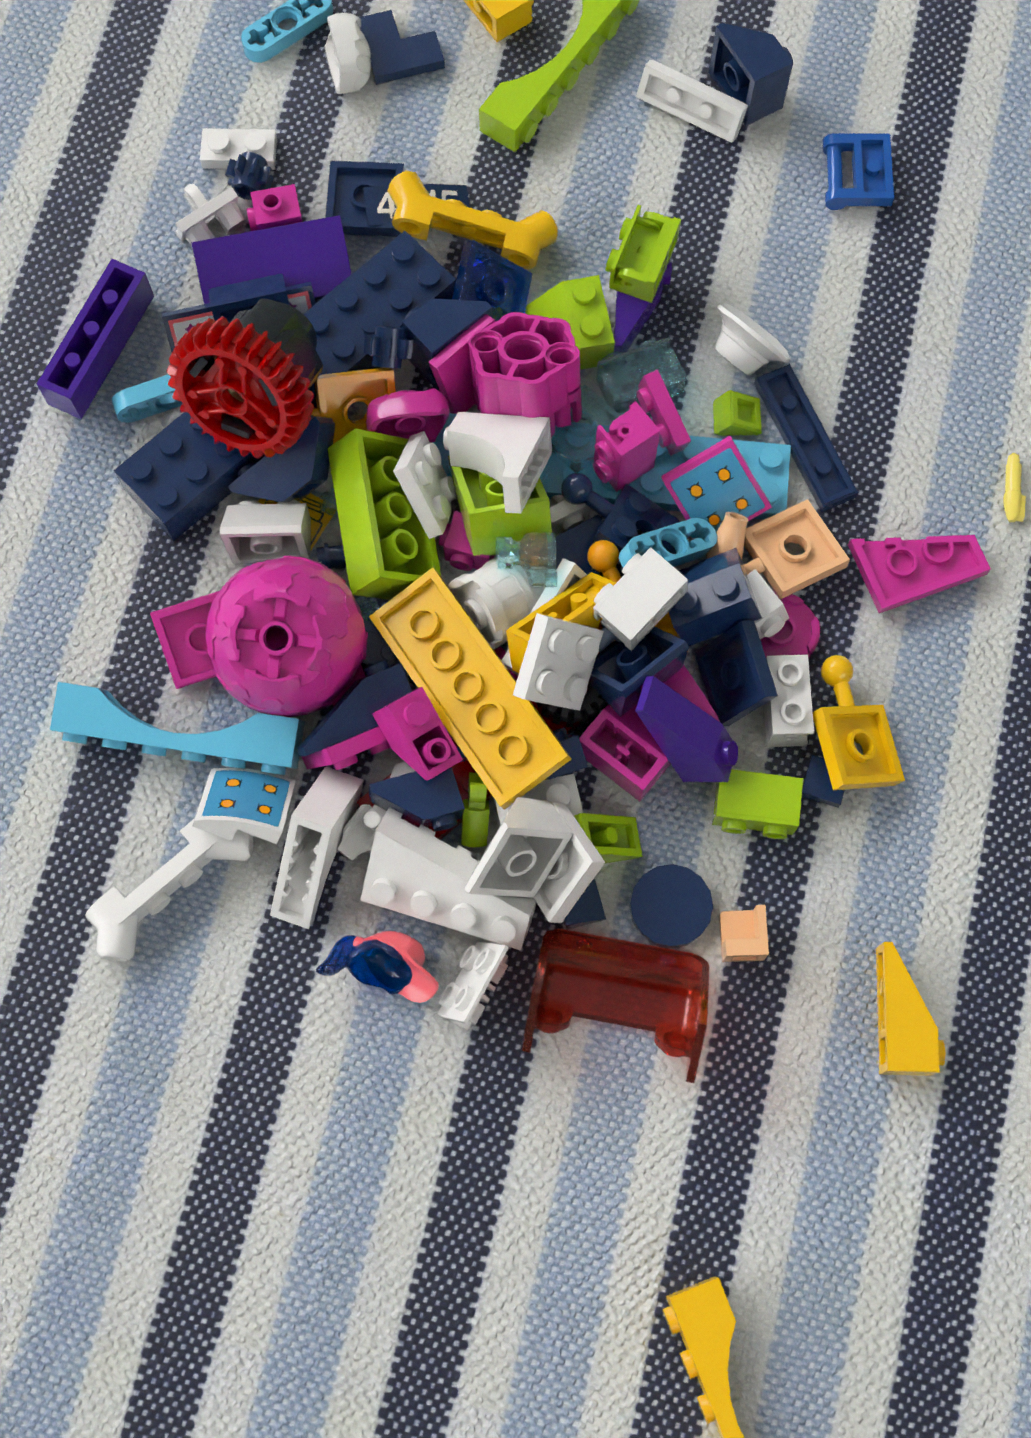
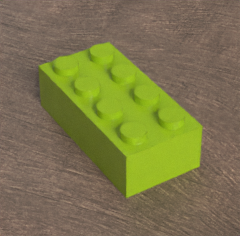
[328,428,441,600]

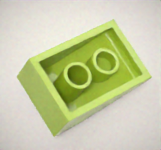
[448,456,553,556]

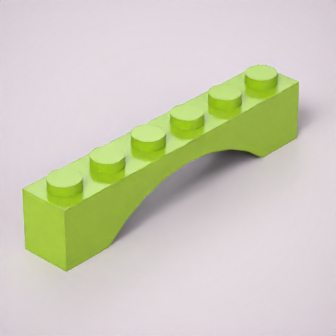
[479,0,639,152]

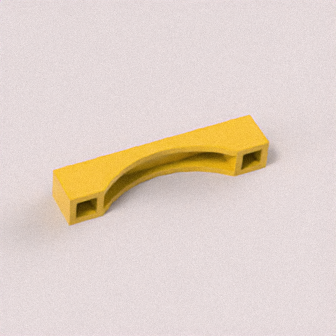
[663,1276,745,1438]

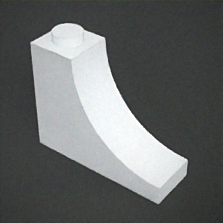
[443,412,552,514]
[270,767,364,929]

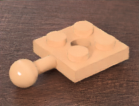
[743,499,850,599]

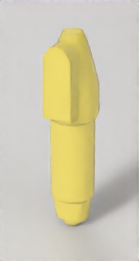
[1003,453,1026,523]

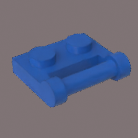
[822,133,894,210]

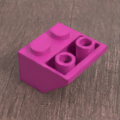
[579,704,671,802]

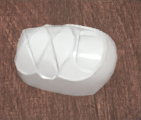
[324,13,371,94]

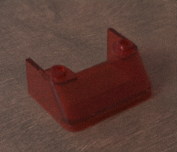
[522,929,709,1083]

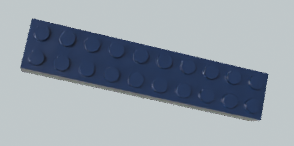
[114,231,458,541]

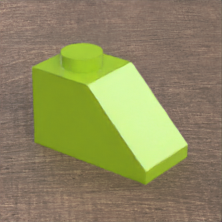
[574,813,643,864]

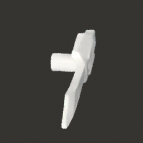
[337,762,415,861]

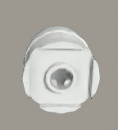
[447,550,553,650]

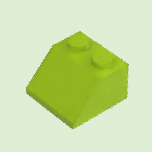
[524,275,615,370]

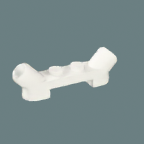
[85,818,254,961]

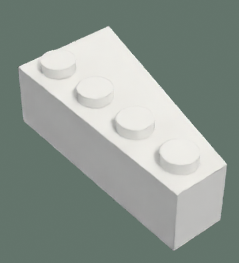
[361,807,536,950]

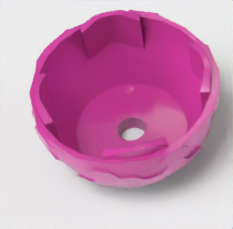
[205,556,368,717]

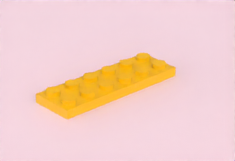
[369,567,572,810]

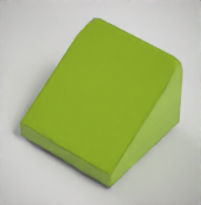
[713,390,762,436]

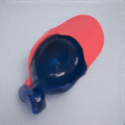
[316,931,439,1003]

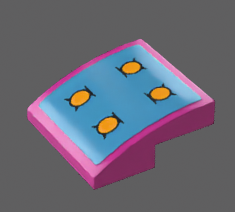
[661,436,772,531]

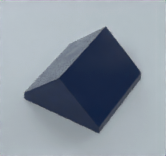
[589,626,689,717]

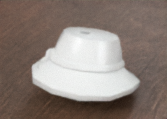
[715,304,790,375]

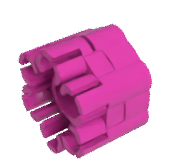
[468,312,582,438]

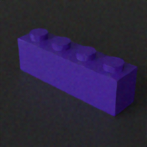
[36,259,154,420]

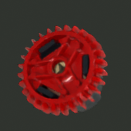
[166,298,323,459]

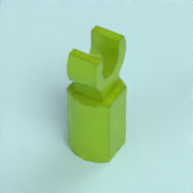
[461,772,490,848]

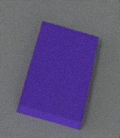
[191,215,352,304]

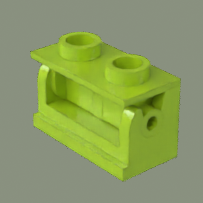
[605,205,681,303]
[712,769,803,839]

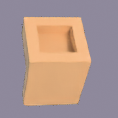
[719,905,769,962]

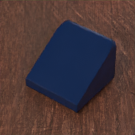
[563,879,606,930]

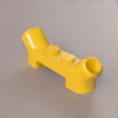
[388,171,558,269]

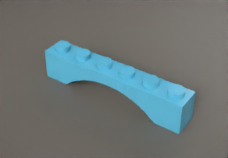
[50,682,305,775]

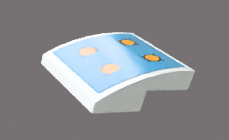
[192,768,296,844]

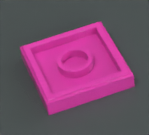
[428,314,495,414]

